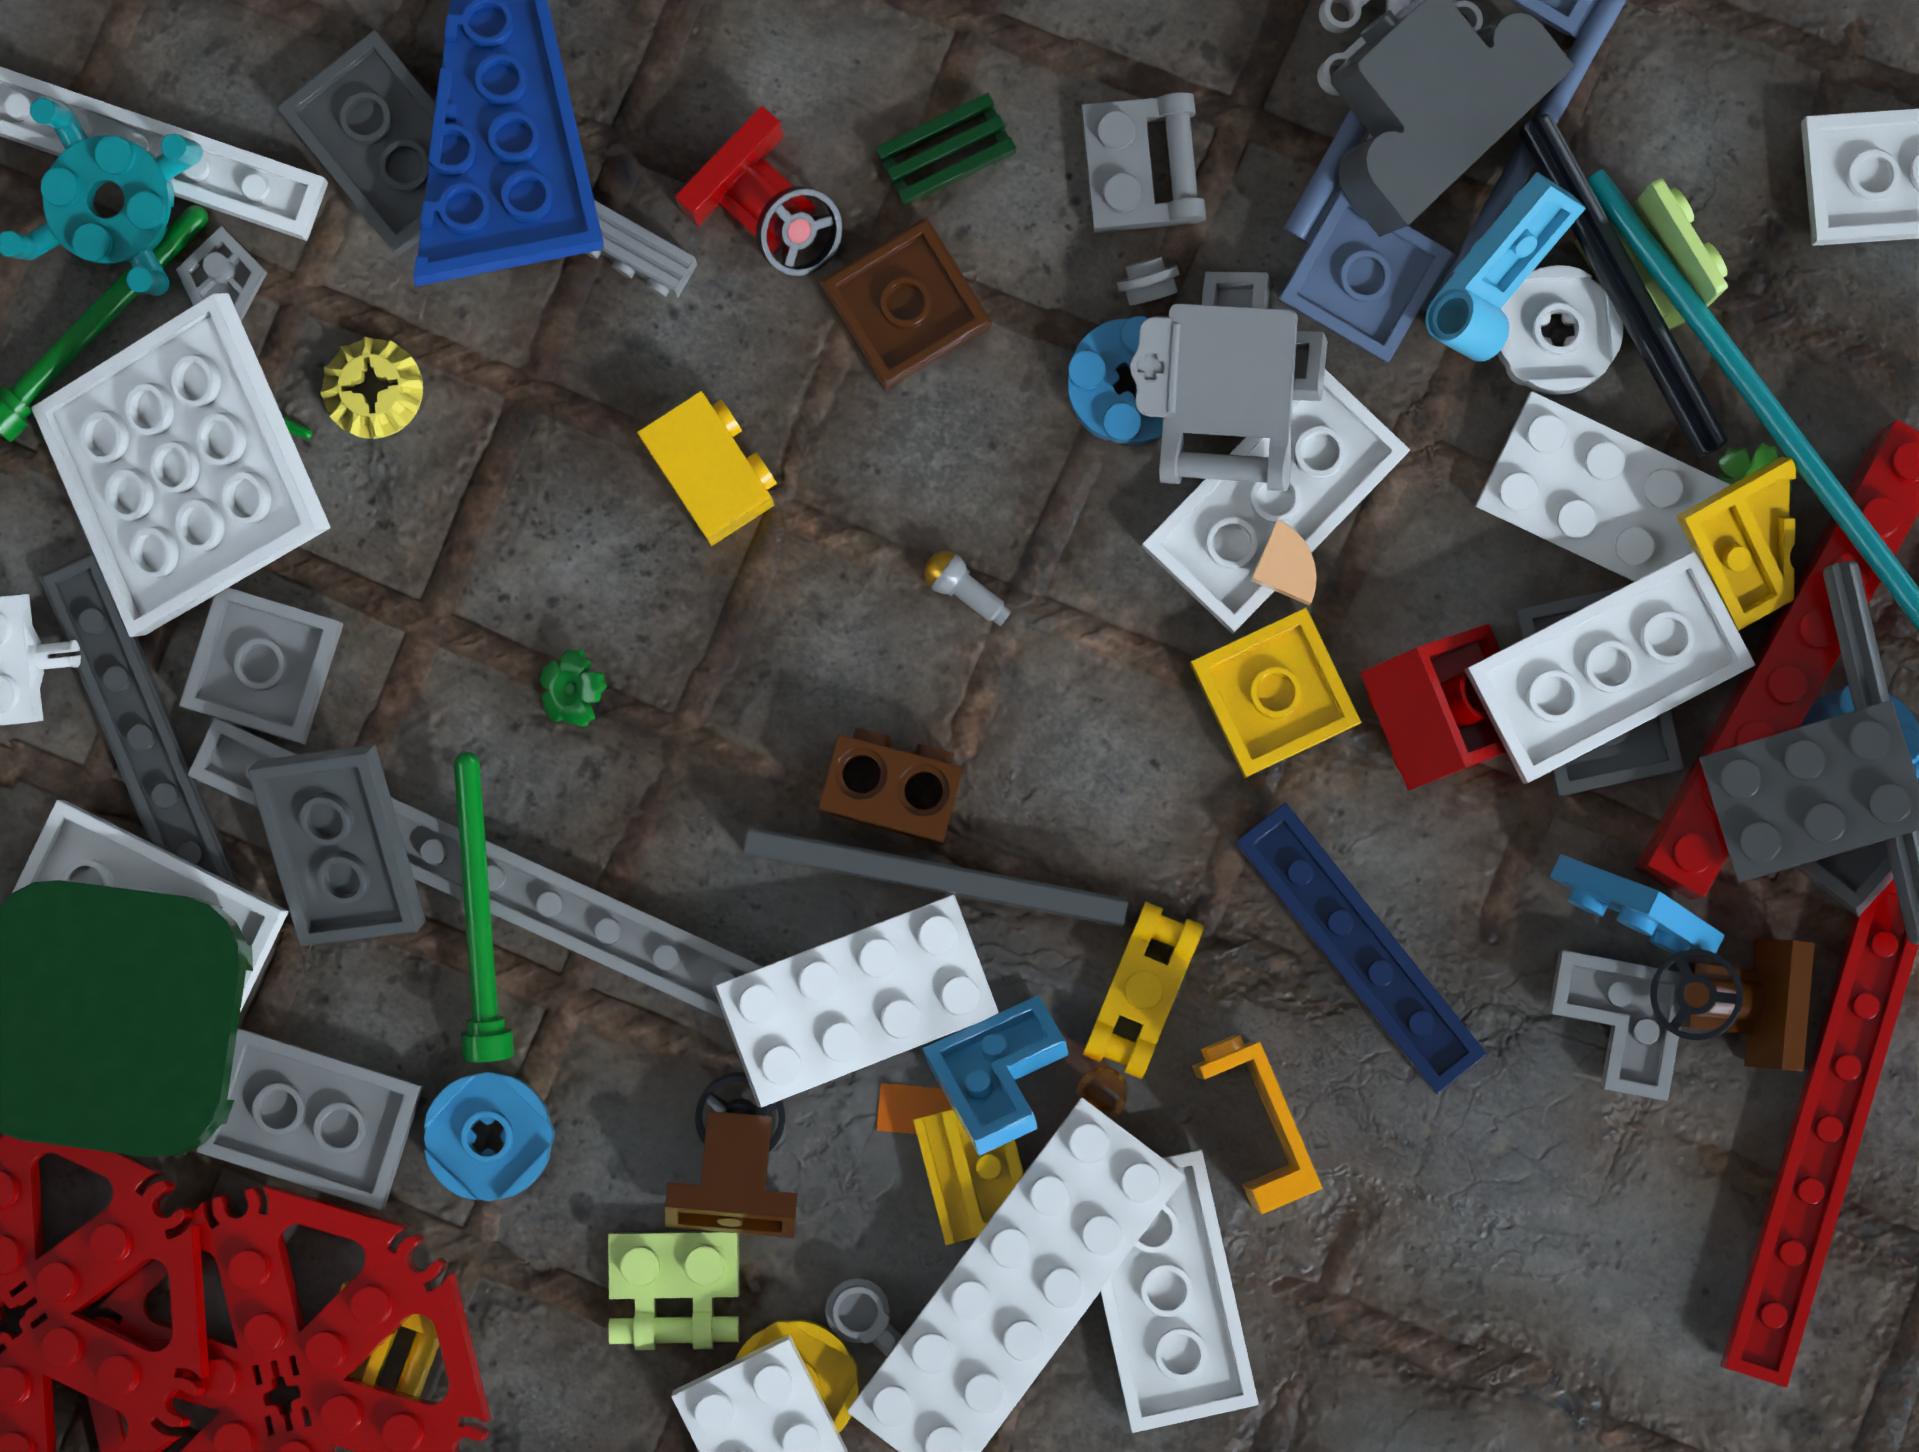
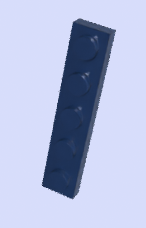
[1234,802,1487,1094]

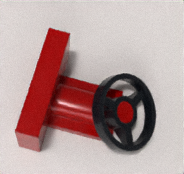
[675,105,842,276]

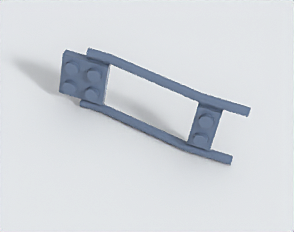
[1277,0,1627,363]

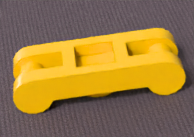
[1082,901,1204,1080]

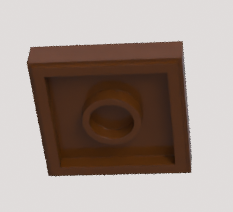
[819,216,992,392]

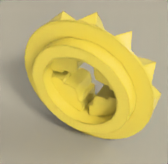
[320,337,423,439]

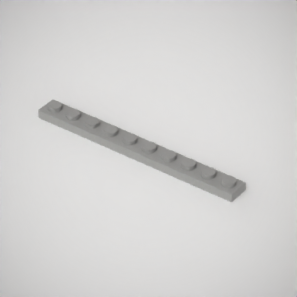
[188,717,764,1020]

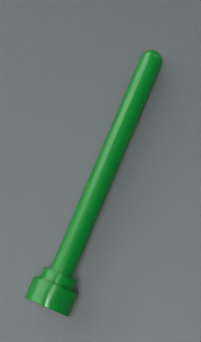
[0,205,208,443]
[454,751,514,1062]

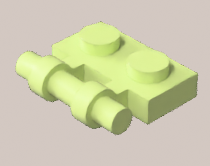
[608,1231,739,1350]

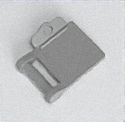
[1130,304,1298,491]

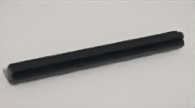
[1519,114,1728,457]

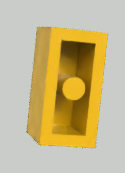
[637,391,777,547]

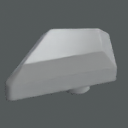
[176,226,267,322]

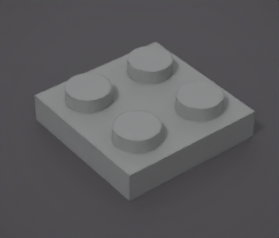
[179,587,344,745]

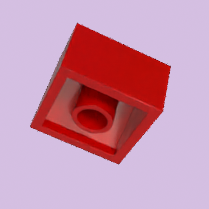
[1360,624,1507,791]

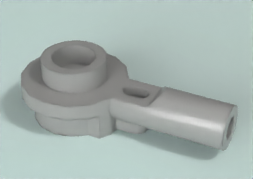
[825,1278,902,1357]

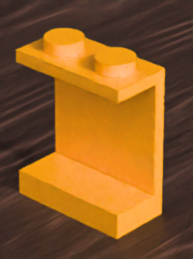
[1192,1034,1323,1214]

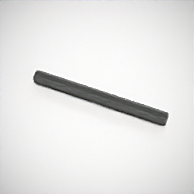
[1823,561,1919,945]

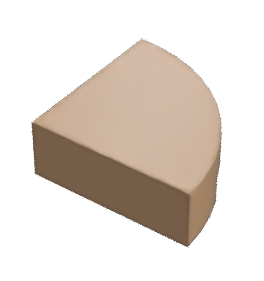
[1251,519,1317,606]

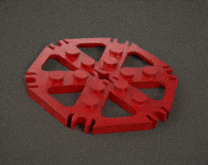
[0,1135,209,1452]
[87,1185,491,1452]

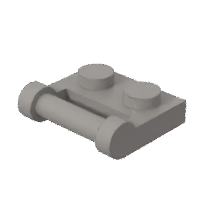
[1081,92,1207,233]

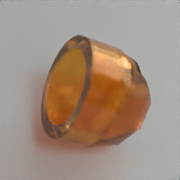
[1076,1067,1129,1119]

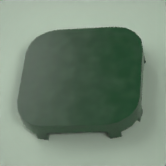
[0,880,253,1157]

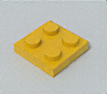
[1190,608,1362,778]

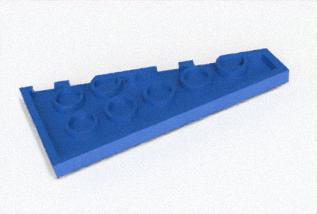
[413,0,604,287]

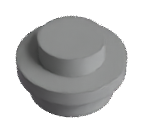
[1116,256,1180,305]

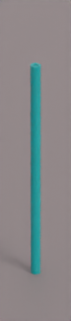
[1587,169,1919,632]

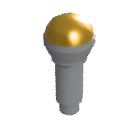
[924,551,1012,626]

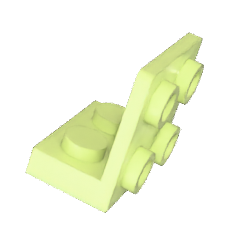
[1574,178,1728,331]

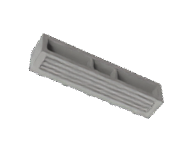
[585,200,698,298]

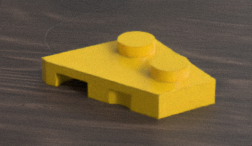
[1676,456,1796,631]

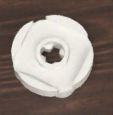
[1497,265,1623,395]

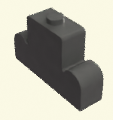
[1330,0,1575,237]

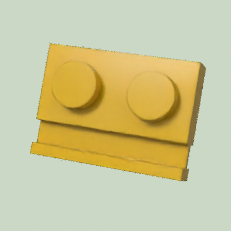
[913,1109,1024,1246]

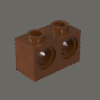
[818,727,963,845]

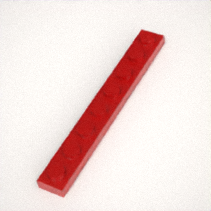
[1720,880,1919,1388]

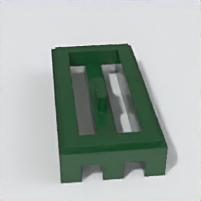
[876,92,1016,207]

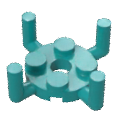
[0,98,203,296]

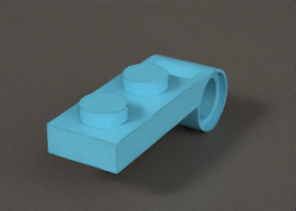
[1425,172,1586,361]

